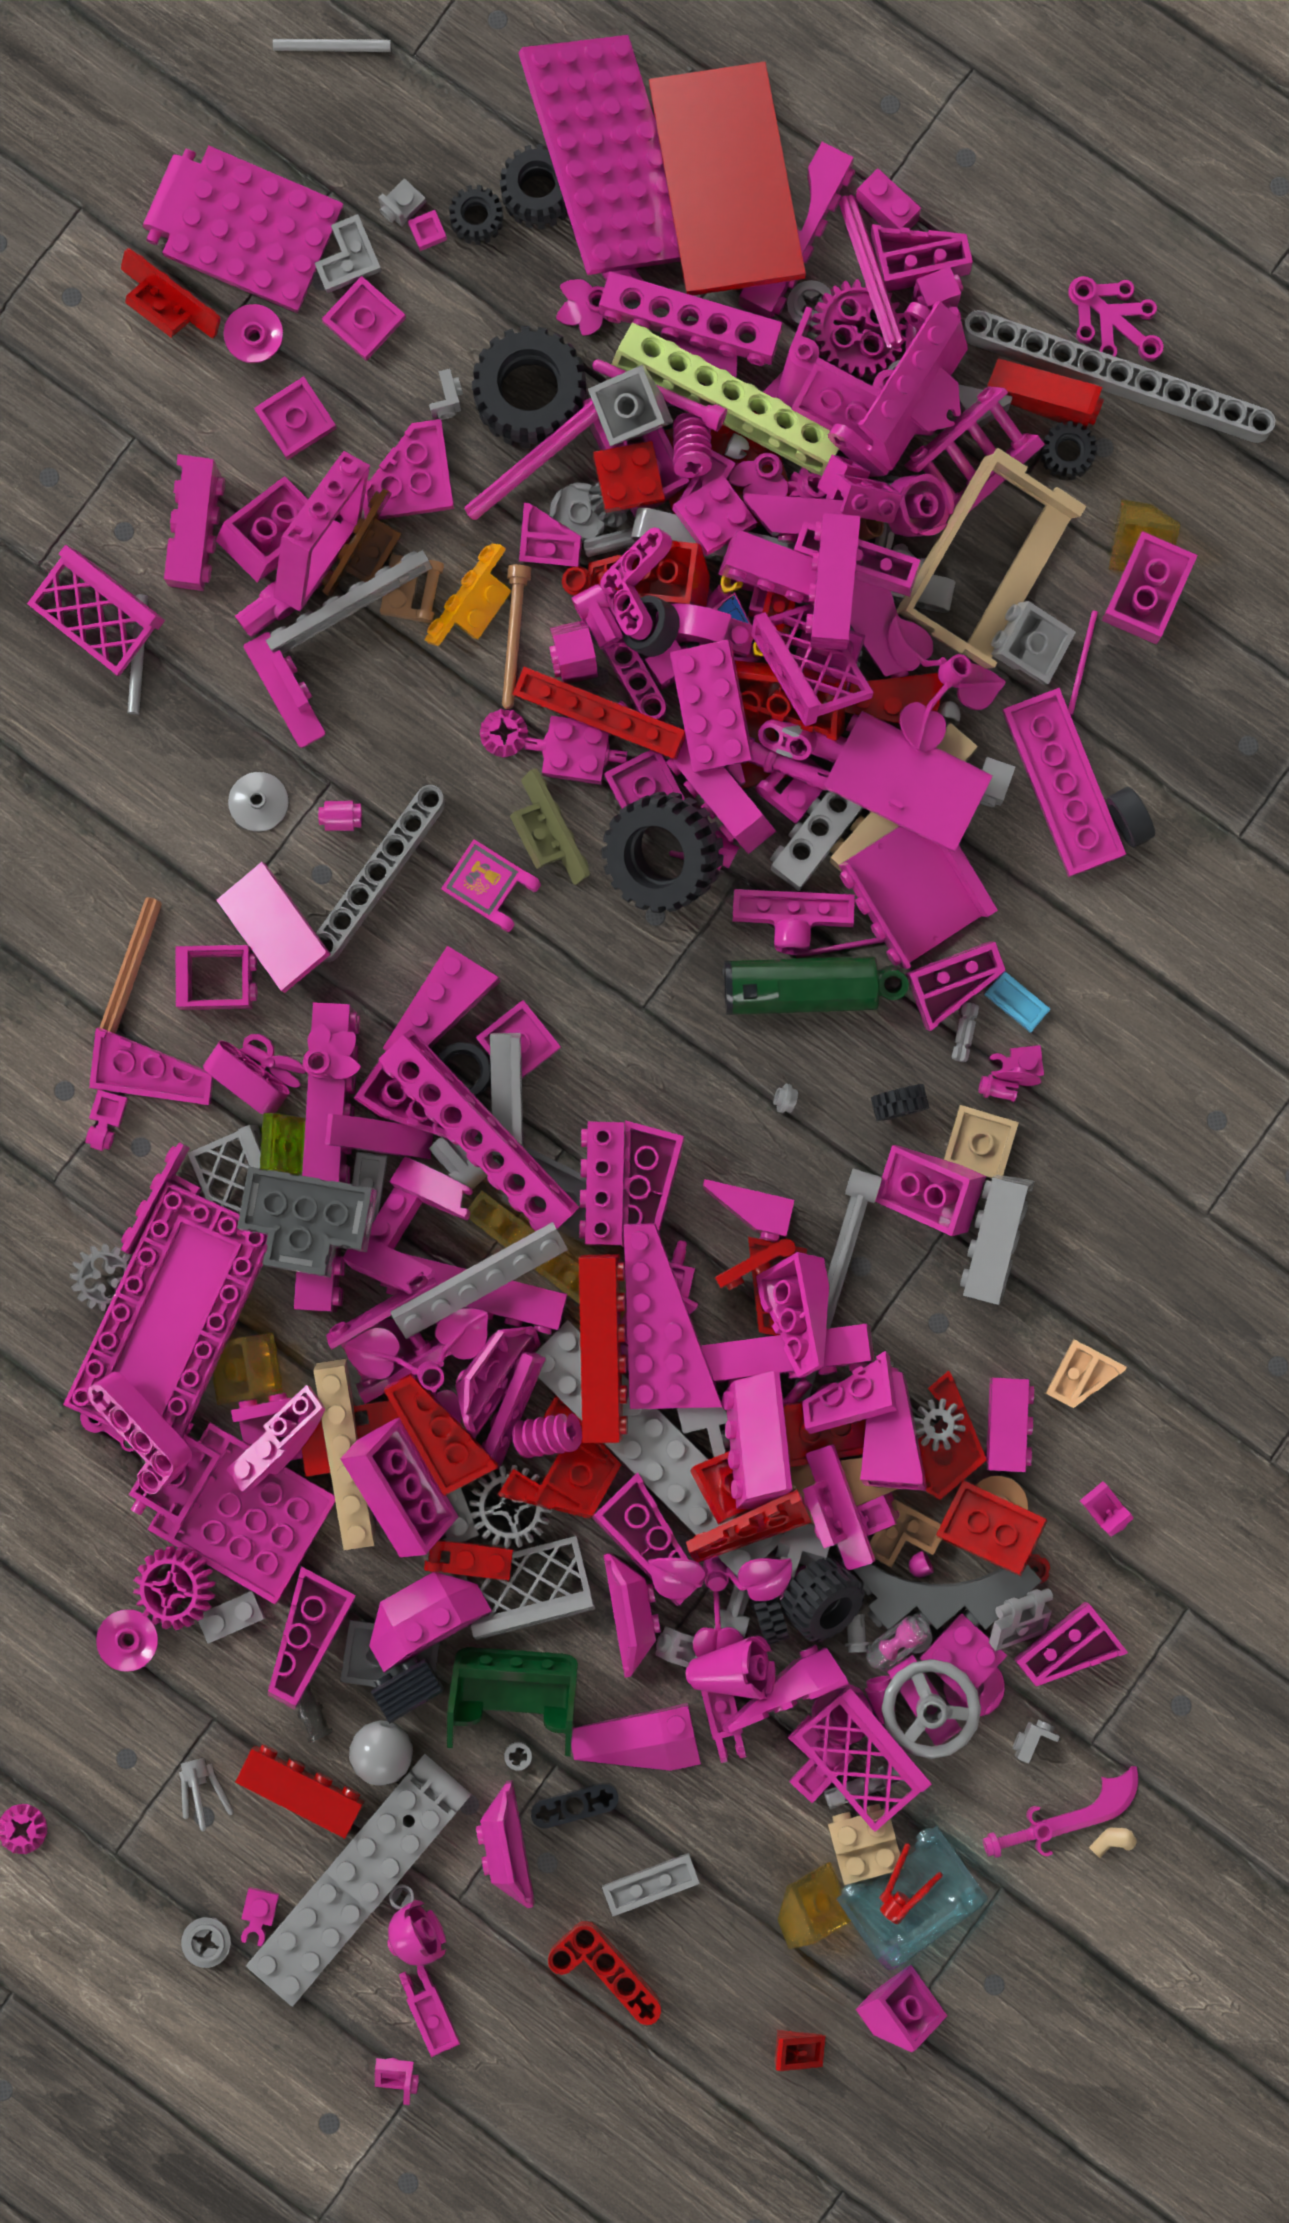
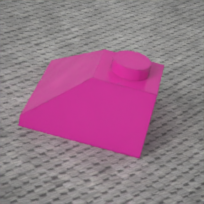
[855,1965,947,2052]

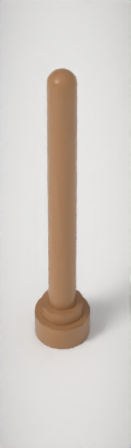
[502,564,532,709]

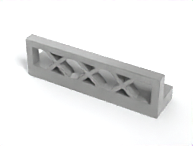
[490,1033,524,1155]

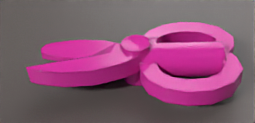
[240,1034,306,1088]

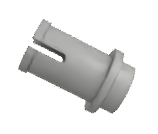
[845,1614,870,1653]

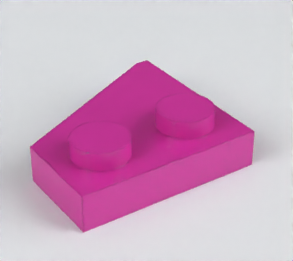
[519,503,582,567]

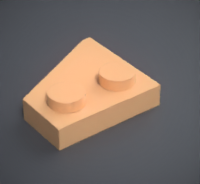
[1045,1339,1127,1408]

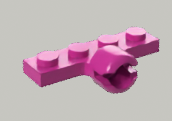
[732,889,855,955]

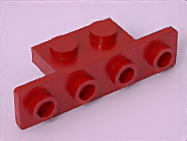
[121,248,221,338]

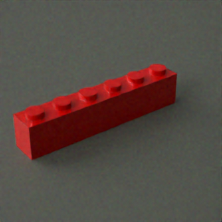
[579,1254,628,1443]

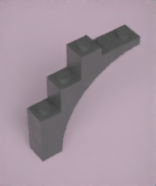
[836,1547,1041,1630]

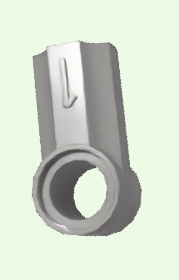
[429,1137,488,1190]

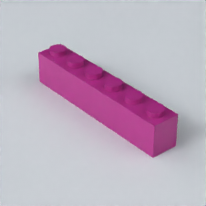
[380,1253,568,1335]
[701,1324,875,1388]

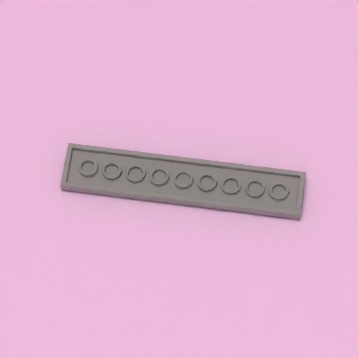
[536,1320,784,1576]

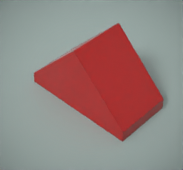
[775,2030,826,2071]

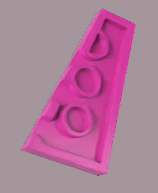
[89,1027,214,1105]

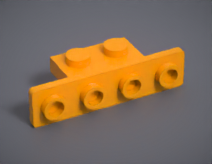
[424,543,511,646]

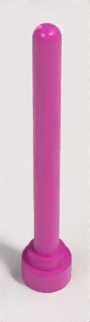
[592,359,727,431]

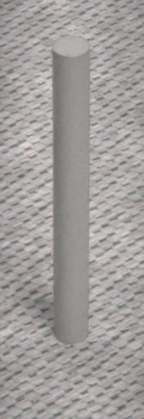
[273,39,391,52]
[127,594,148,714]

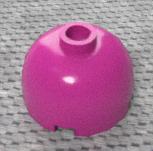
[387,1900,446,1966]

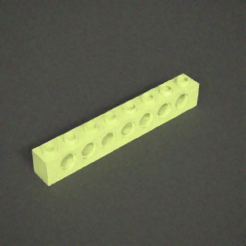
[611,322,839,476]

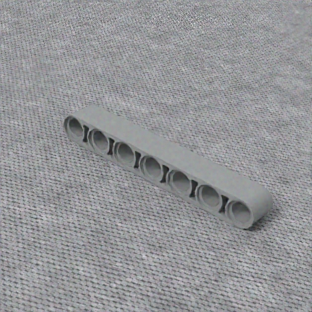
[316,785,445,962]

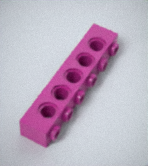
[599,271,782,366]

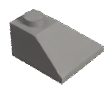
[588,365,673,446]

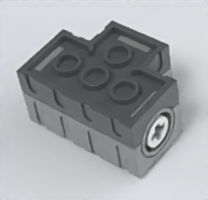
[237,1166,378,1278]

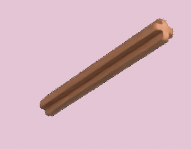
[100,897,162,1034]

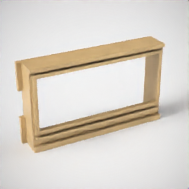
[897,448,1086,669]

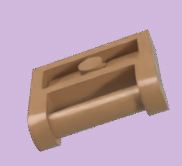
[380,554,444,623]

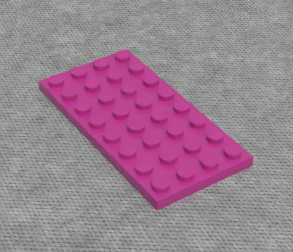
[518,35,680,275]

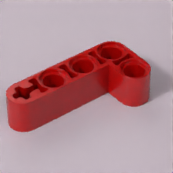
[548,1921,661,2025]

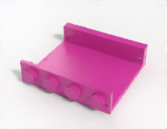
[838,826,998,969]

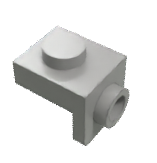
[429,369,463,420]
[1012,1719,1060,1764]

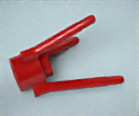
[879,1843,943,1925]

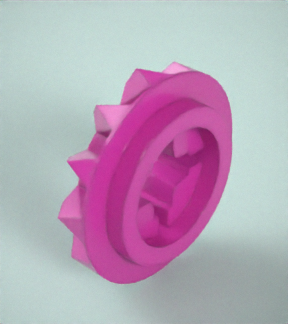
[480,709,528,757]
[0,1804,47,1854]

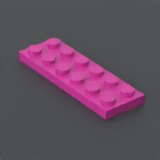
[1002,688,1126,878]

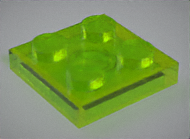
[260,1113,306,1176]

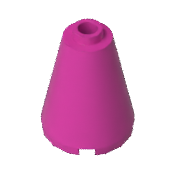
[686,1636,775,1700]

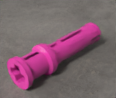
[743,737,830,791]

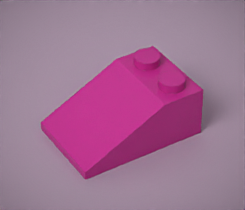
[215,476,308,583]
[1101,531,1198,645]
[875,1145,986,1236]
[703,1179,795,1242]

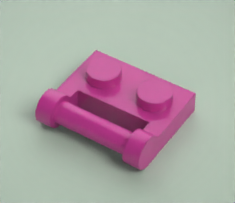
[755,757,824,824]

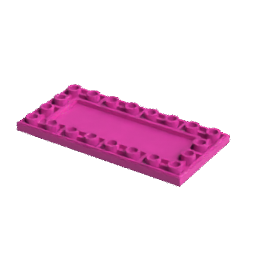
[63,1182,268,1439]

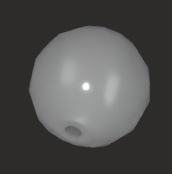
[349,1720,413,1786]

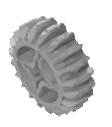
[469,1465,552,1548]

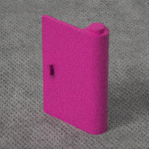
[823,711,993,853]

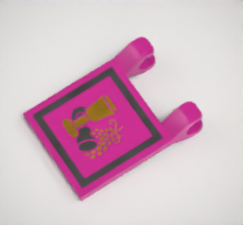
[441,839,541,932]

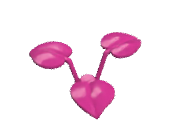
[887,616,1006,753]
[345,1308,488,1423]
[648,1556,792,1657]

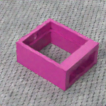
[175,945,258,1010]

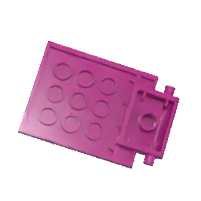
[142,145,343,314]
[129,1422,336,1605]

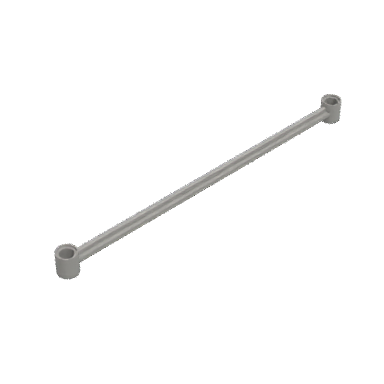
[714,1168,882,1637]

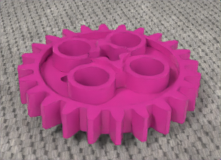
[810,279,907,379]

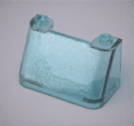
[836,1826,988,1971]

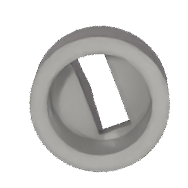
[724,433,749,459]
[938,701,961,726]
[389,1884,414,1910]

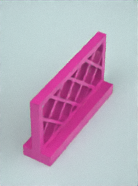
[27,544,165,676]
[751,604,873,727]
[793,1686,932,1832]

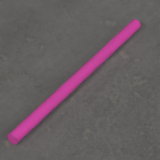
[1068,611,1098,716]
[796,938,884,958]

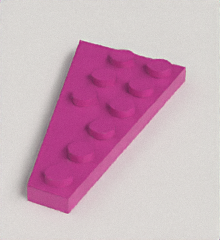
[624,1223,723,1409]

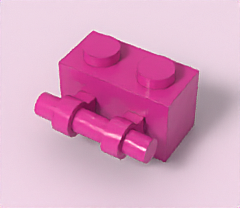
[912,266,963,320]

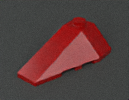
[588,541,710,607]

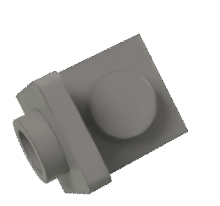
[378,178,426,227]
[655,1626,697,1668]

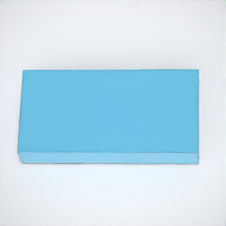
[984,971,1050,1033]

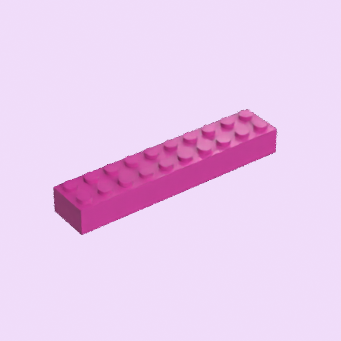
[294,1002,360,1313]

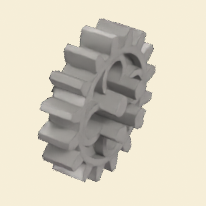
[70,1244,130,1311]

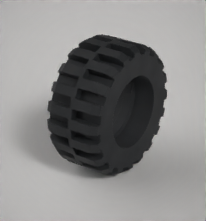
[472,326,587,449]
[602,792,724,913]

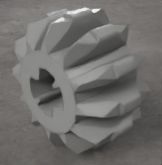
[914,1399,965,1451]

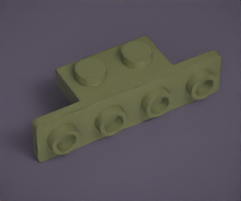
[510,768,590,885]

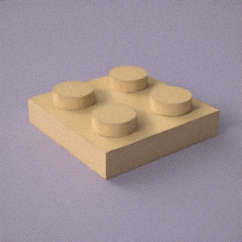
[943,1105,1019,1179]

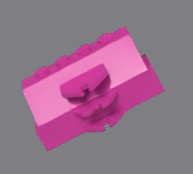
[828,301,968,477]

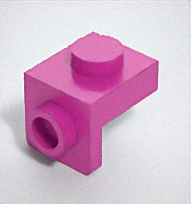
[1080,1481,1134,1537]
[375,2058,419,2105]

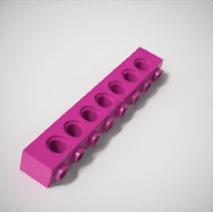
[379,1029,579,1231]

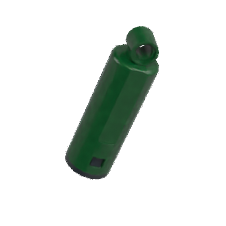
[724,956,909,1015]

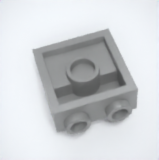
[991,601,1076,685]

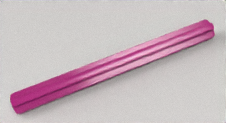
[839,195,904,350]
[464,401,599,520]

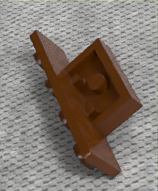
[322,488,403,596]

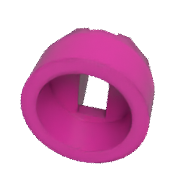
[909,1550,934,1578]

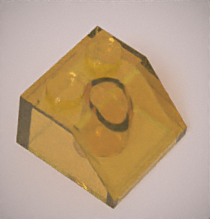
[212,1333,283,1405]

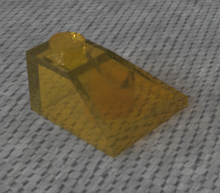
[1109,499,1180,572]
[778,1862,853,1949]

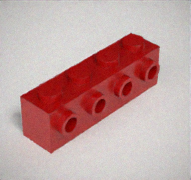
[235,1744,365,1839]

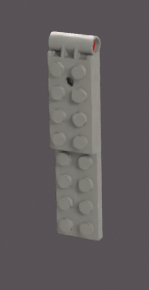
[246,1754,471,2007]

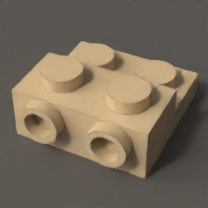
[828,1803,904,1885]

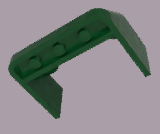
[447,1647,578,1757]

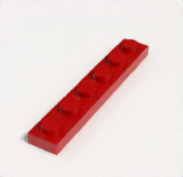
[513,667,686,760]

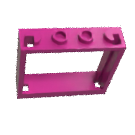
[274,451,370,611]

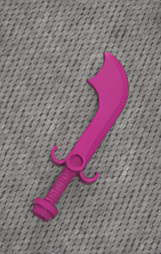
[982,1766,1138,1858]

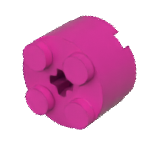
[888,474,954,537]

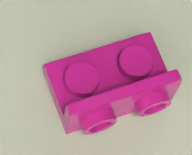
[832,473,903,523]

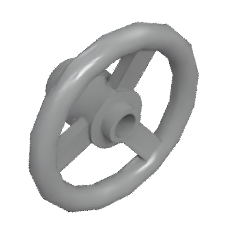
[882,1659,981,1759]

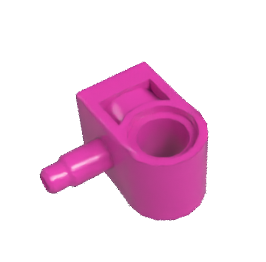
[669,1240,695,1298]

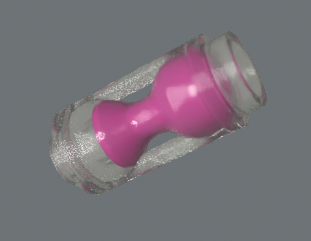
[866,1614,931,1671]

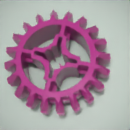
[133,1546,216,1630]

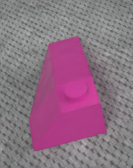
[354,1060,479,1139]
[756,1252,829,1378]
[722,1645,848,1733]
[572,1703,701,1771]

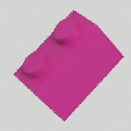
[856,168,921,229]

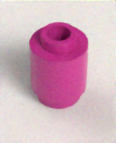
[318,801,362,831]

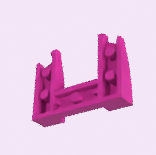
[342,1157,473,1294]

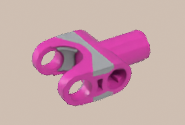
[758,716,848,763]

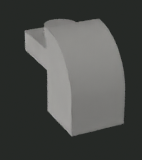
[677,1407,730,1457]
[776,1524,830,1588]

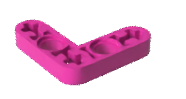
[600,527,672,640]

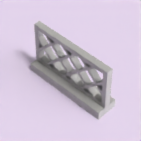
[188,1125,276,1212]
[460,1536,595,1640]

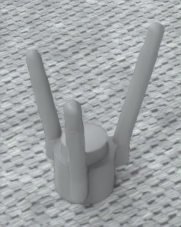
[179,1758,234,1831]

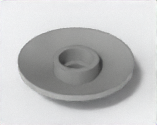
[228,772,289,832]

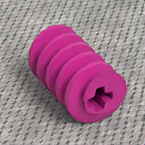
[673,413,712,478]
[512,1413,582,1458]

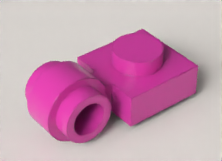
[85,1090,128,1151]

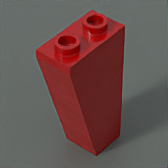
[987,358,1104,430]

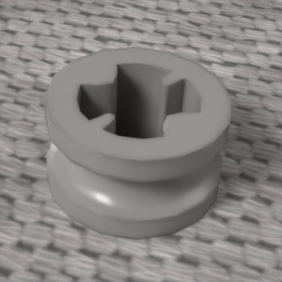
[504,1742,532,1771]

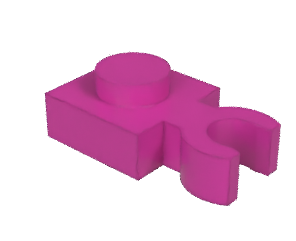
[989,1045,1044,1077]
[241,1887,280,1946]

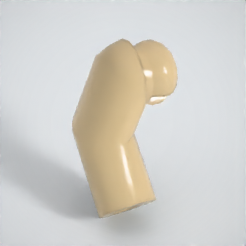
[1089,1827,1137,1858]

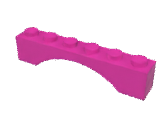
[739,142,855,319]

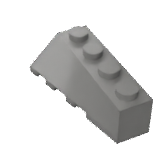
[960,1175,1035,1305]

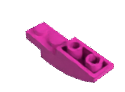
[227,1385,325,1494]

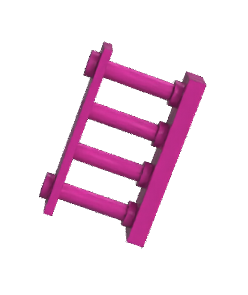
[904,386,1045,521]
[326,1275,452,1404]

